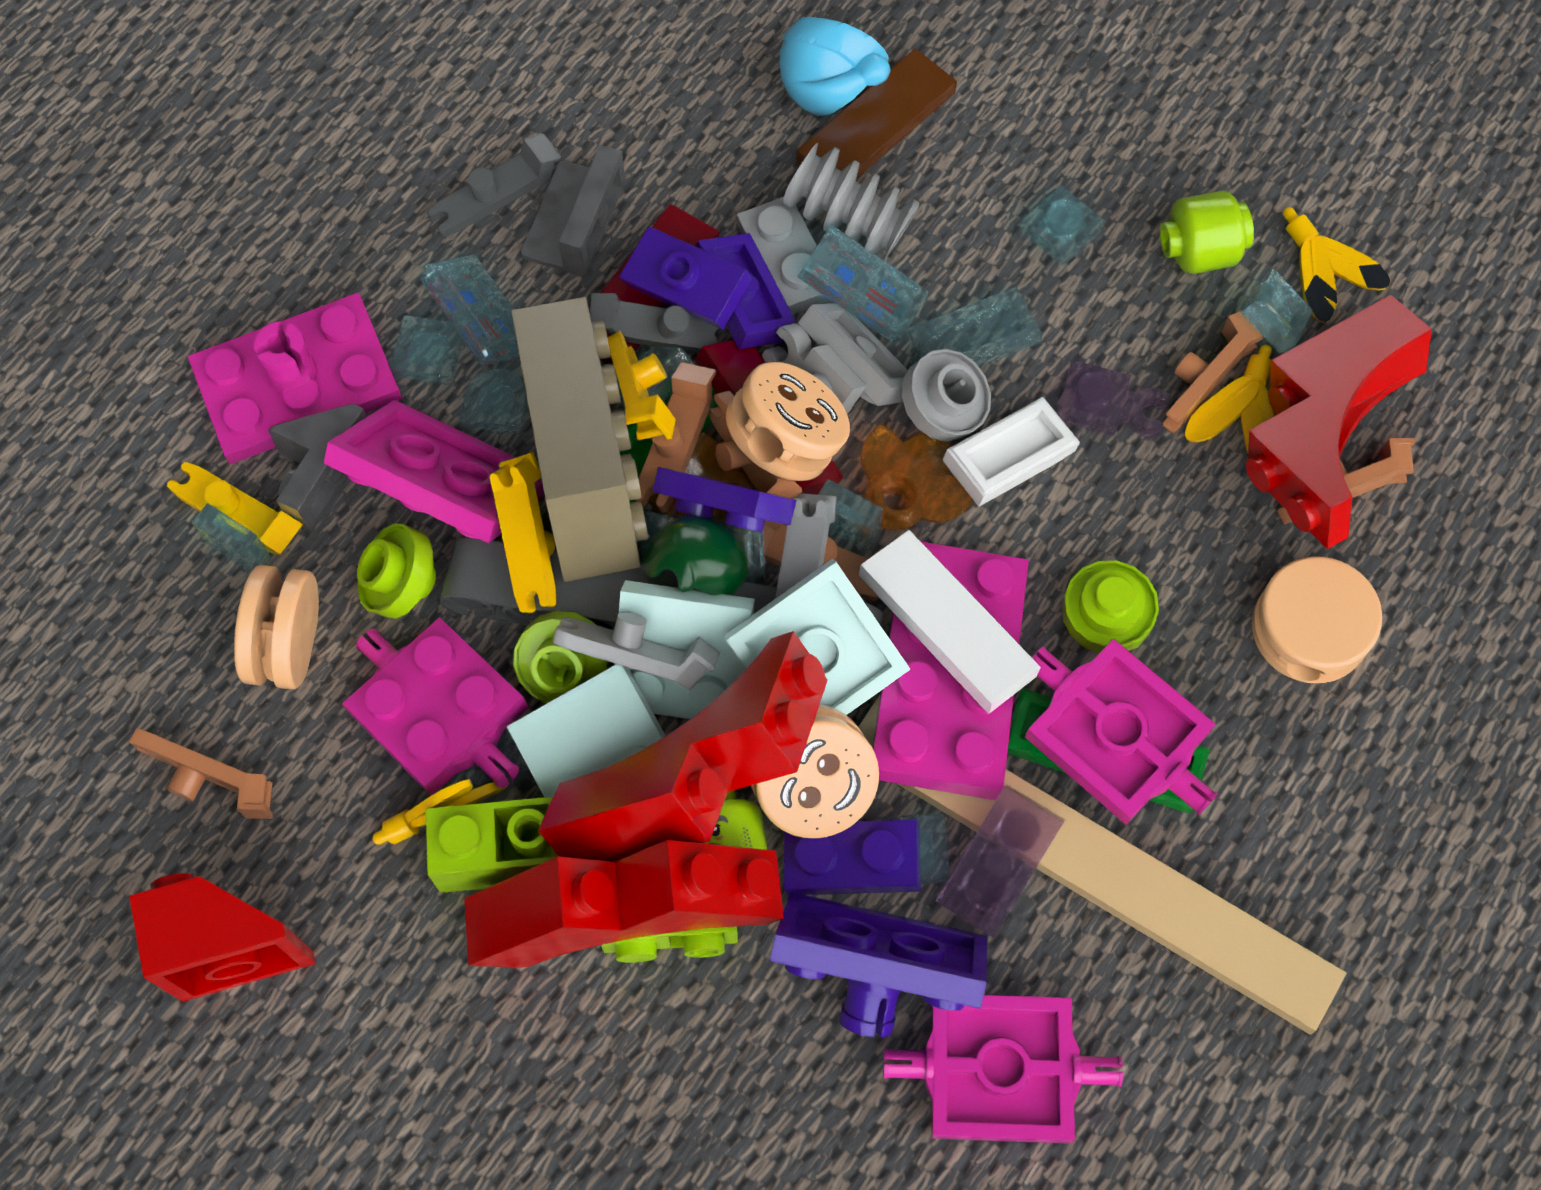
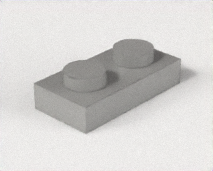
[737,197,838,314]
[798,303,908,406]

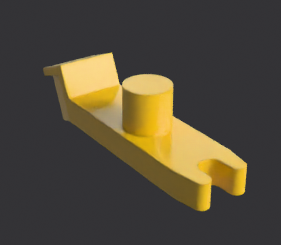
[607,331,676,440]
[490,452,556,613]
[167,462,303,555]

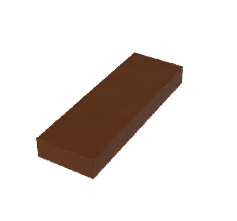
[796,48,957,179]

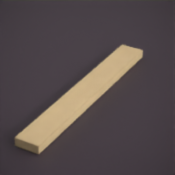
[858,694,1347,1035]

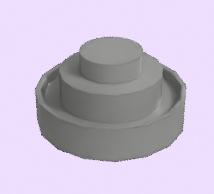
[902,349,991,442]

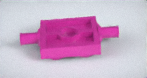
[342,617,529,795]
[1025,639,1218,825]
[883,995,1123,1144]

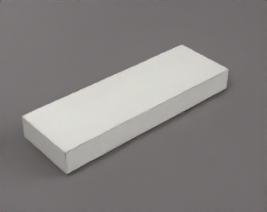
[859,530,1041,714]

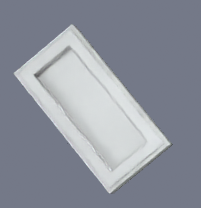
[943,397,1080,507]

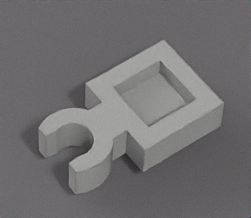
[762,323,867,414]

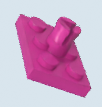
[187,292,403,465]

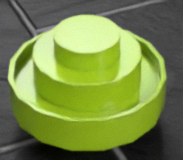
[357,523,436,619]
[1062,560,1159,653]
[513,610,610,704]

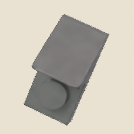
[268,403,367,534]

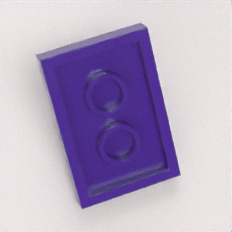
[770,892,988,1037]

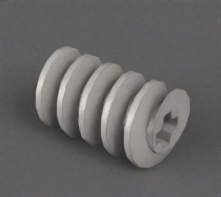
[784,142,919,260]

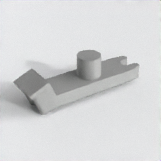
[775,493,837,599]
[553,612,720,690]

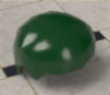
[642,515,749,596]

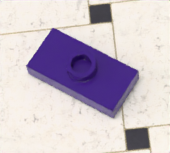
[619,226,753,330]

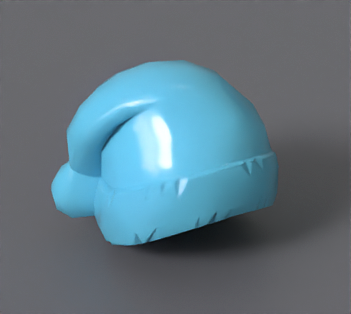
[779,17,891,116]

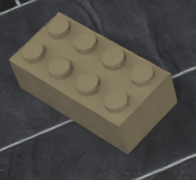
[511,297,648,582]

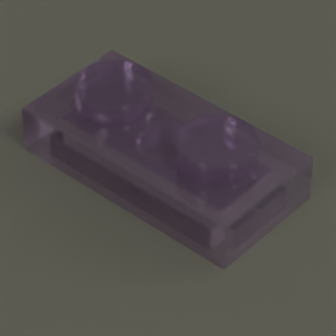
[936,784,1065,938]

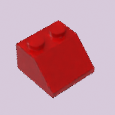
[129,873,316,1002]

